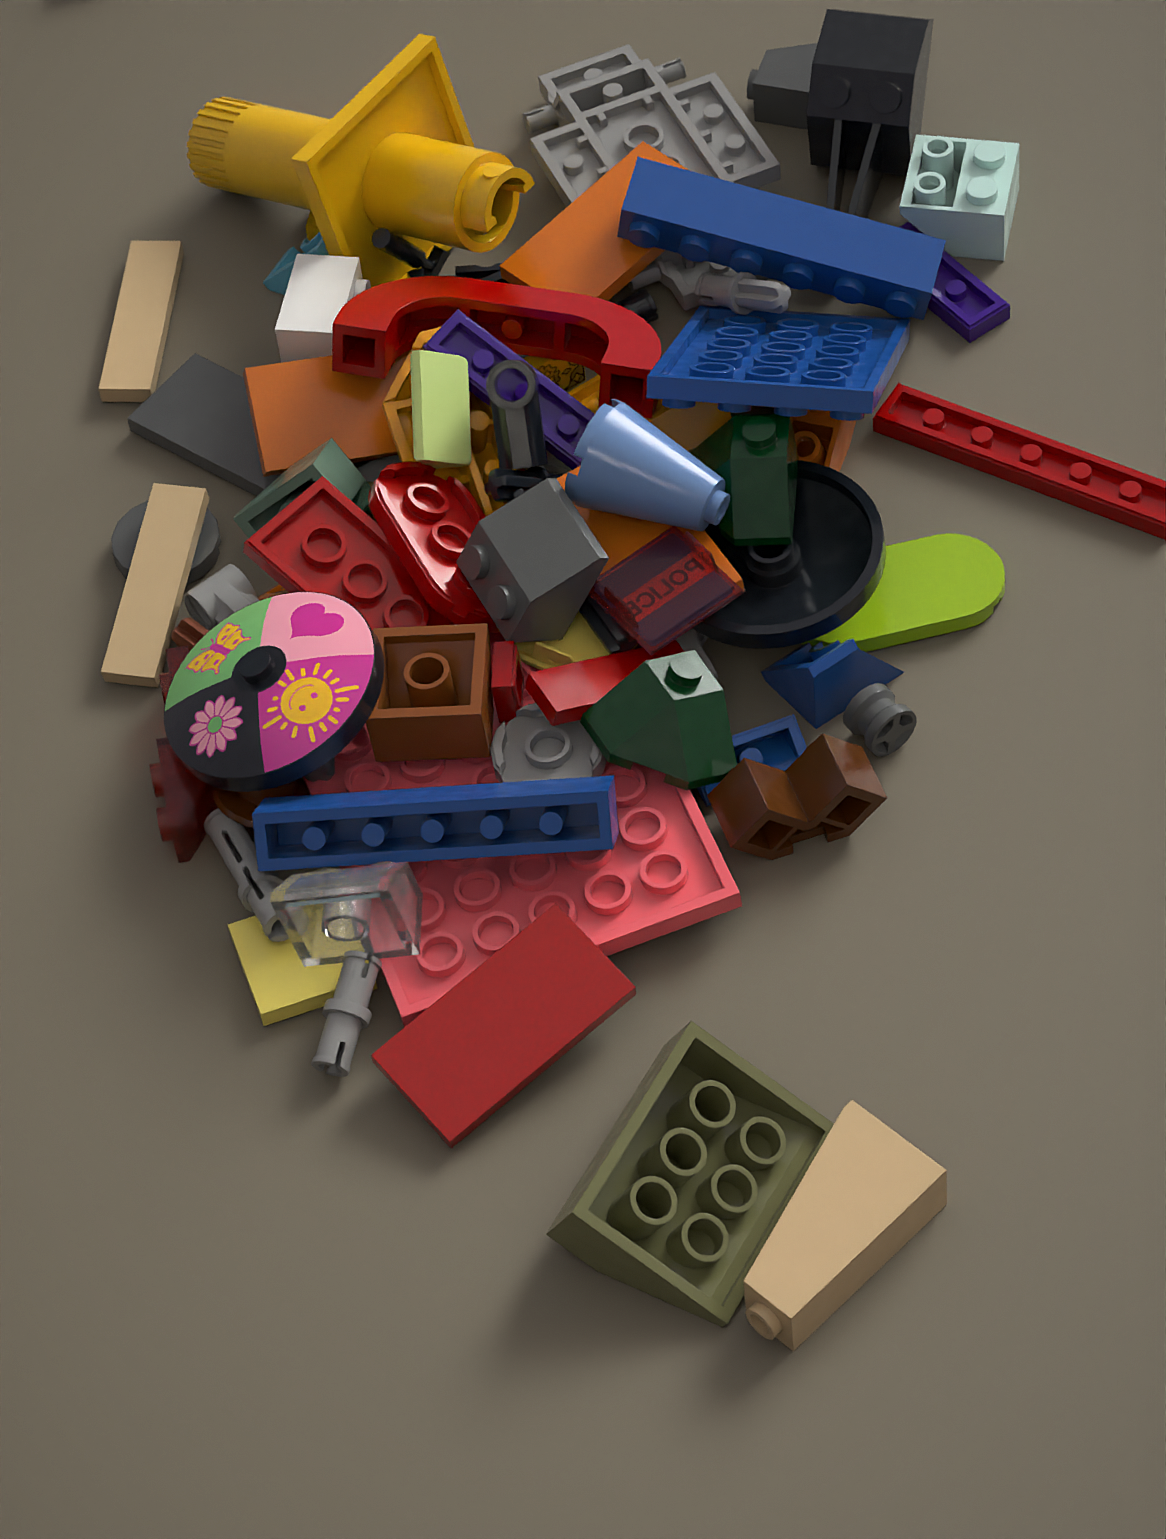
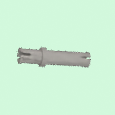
[204,808,300,942]

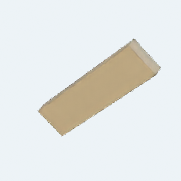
[99,241,184,402]
[101,483,210,688]

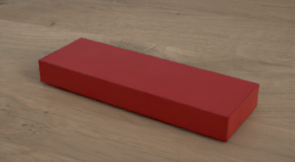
[525,640,685,726]

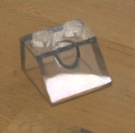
[270,861,423,967]

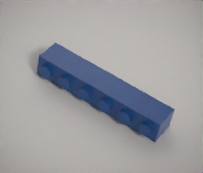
[617,157,946,320]
[252,775,619,871]

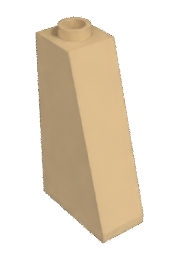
[743,1100,947,1352]

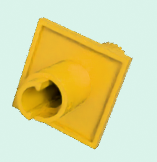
[187,34,535,288]

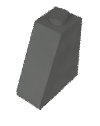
[747,43,818,130]

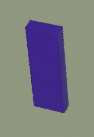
[899,221,1010,343]

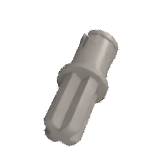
[695,272,791,315]

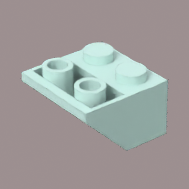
[900,134,1019,261]

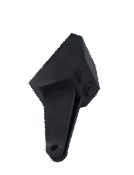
[807,9,934,219]

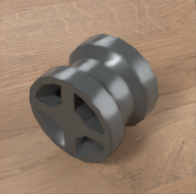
[843,683,917,757]

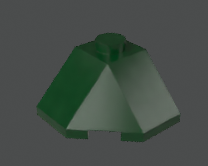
[690,414,799,546]
[580,650,737,790]

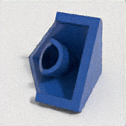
[761,639,904,729]

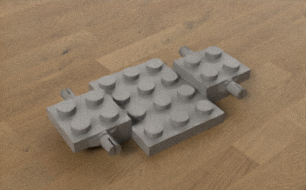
[522,44,781,311]

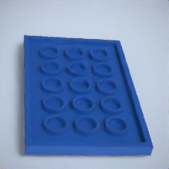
[646,305,910,421]

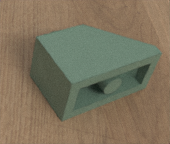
[233,438,366,538]

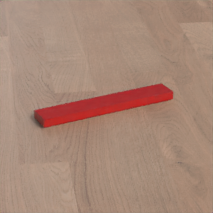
[873,383,1166,540]

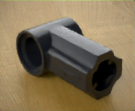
[486,360,548,470]

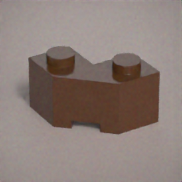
[707,733,887,860]

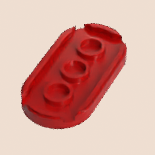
[368,461,499,632]

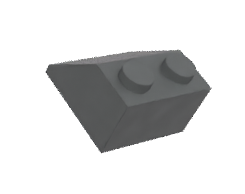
[456,478,609,643]

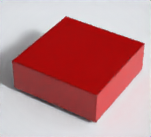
[491,641,524,723]

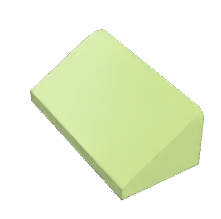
[410,350,472,469]

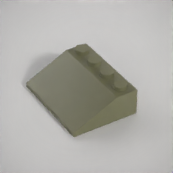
[546,1021,834,1327]

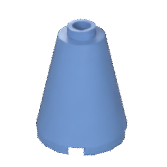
[565,399,730,531]

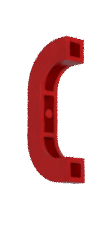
[332,276,661,419]

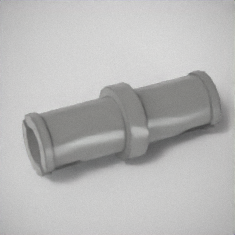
[311,950,382,1077]

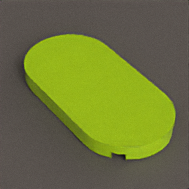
[801,533,1005,652]

